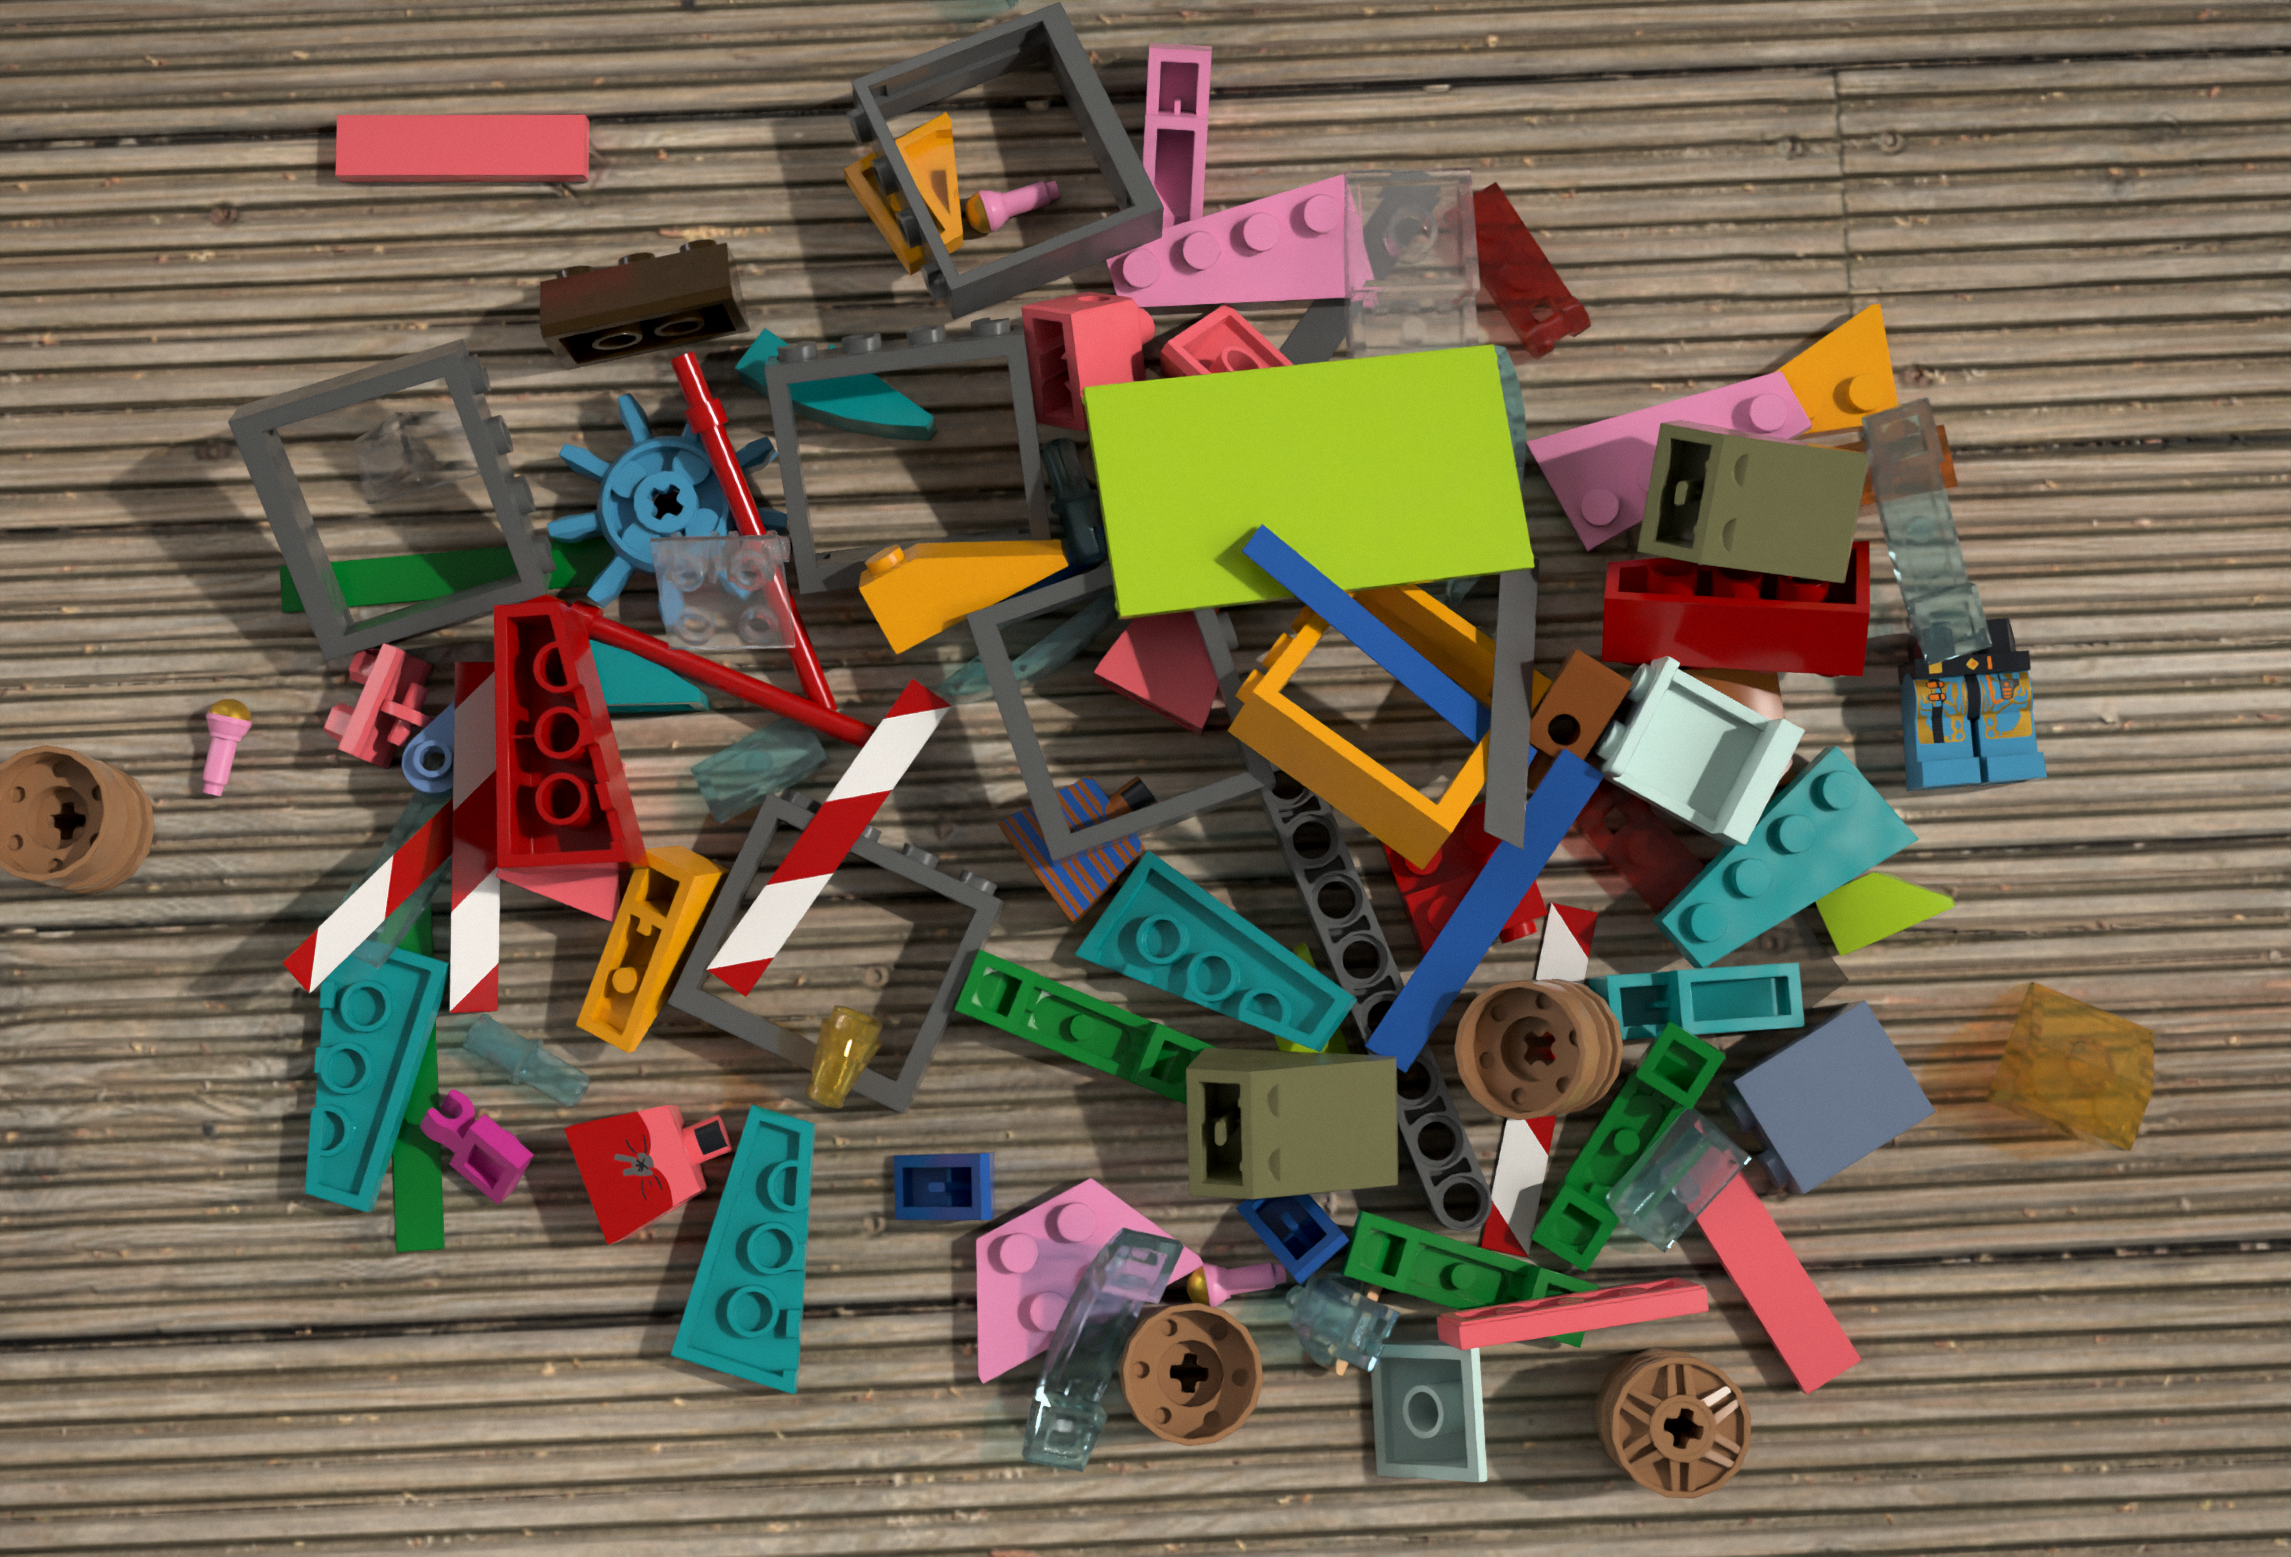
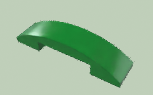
[954,949,1216,1105]
[1530,1020,1726,1272]
[1340,1210,1599,1348]

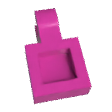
[420,1089,534,1205]

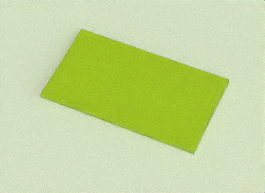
[1082,344,1535,620]

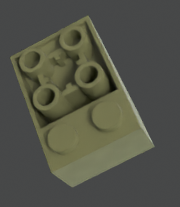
[1637,420,1870,583]
[1186,1048,1398,1199]

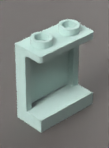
[1595,656,1805,846]

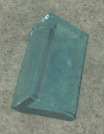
[690,717,832,824]
[1606,1108,1751,1253]

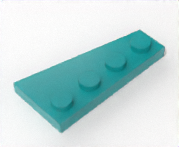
[1652,745,1919,968]
[1074,850,1358,1052]
[305,938,450,1212]
[671,1104,816,1395]

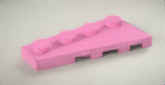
[1106,174,1378,307]
[1526,371,1813,553]

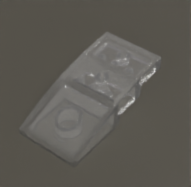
[1344,167,1480,359]

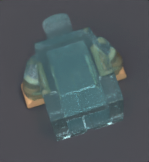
[1286,1273,1400,1376]

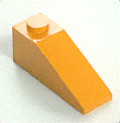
[859,540,1069,655]
[576,845,731,1053]

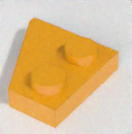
[844,112,964,276]
[1773,304,1901,440]

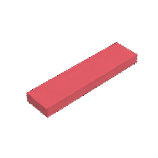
[335,115,590,182]
[1663,1137,1862,1395]
[1437,1277,1709,1350]

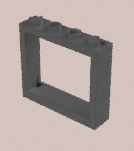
[847,2,1164,320]
[764,317,1051,595]
[228,339,557,661]
[966,565,1281,867]
[667,789,1005,1114]

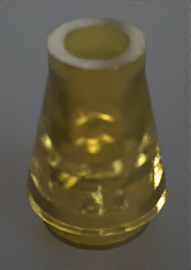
[805,1005,883,1108]

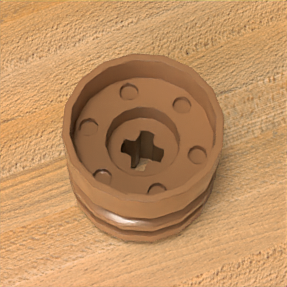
[0,745,155,895]
[1454,979,1624,1120]
[1118,1303,1263,1446]
[1595,1348,1751,1499]

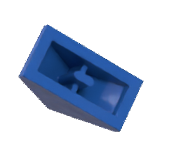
[894,1152,996,1221]
[1236,1194,1350,1286]

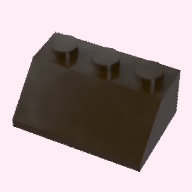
[540,239,750,370]

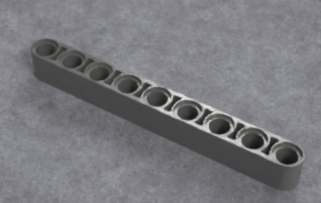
[1233,735,1493,1232]

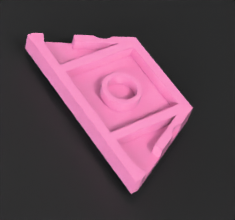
[976,1178,1204,1384]

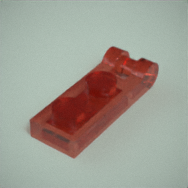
[1441,182,1591,360]
[1572,778,1705,915]

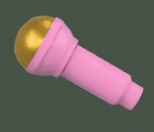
[965,180,1060,233]
[202,699,252,796]
[1187,1262,1286,1308]

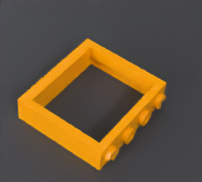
[1227,584,1552,870]

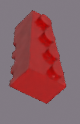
[1601,540,1870,678]
[494,601,650,875]

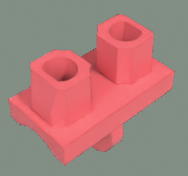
[324,643,434,770]

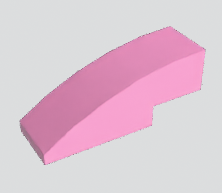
[1143,43,1212,229]

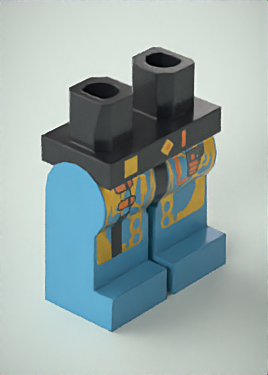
[1898,618,2047,791]

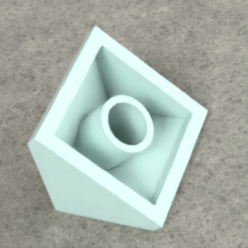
[1369,1340,1487,1482]

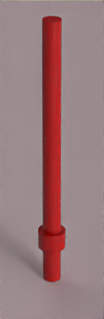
[670,351,838,711]
[521,594,877,749]

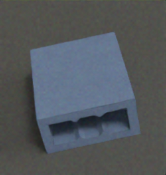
[1721,1000,1936,1194]

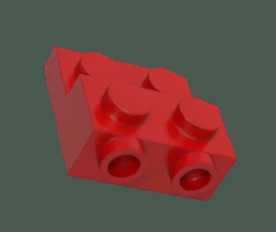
[1379,801,1548,959]

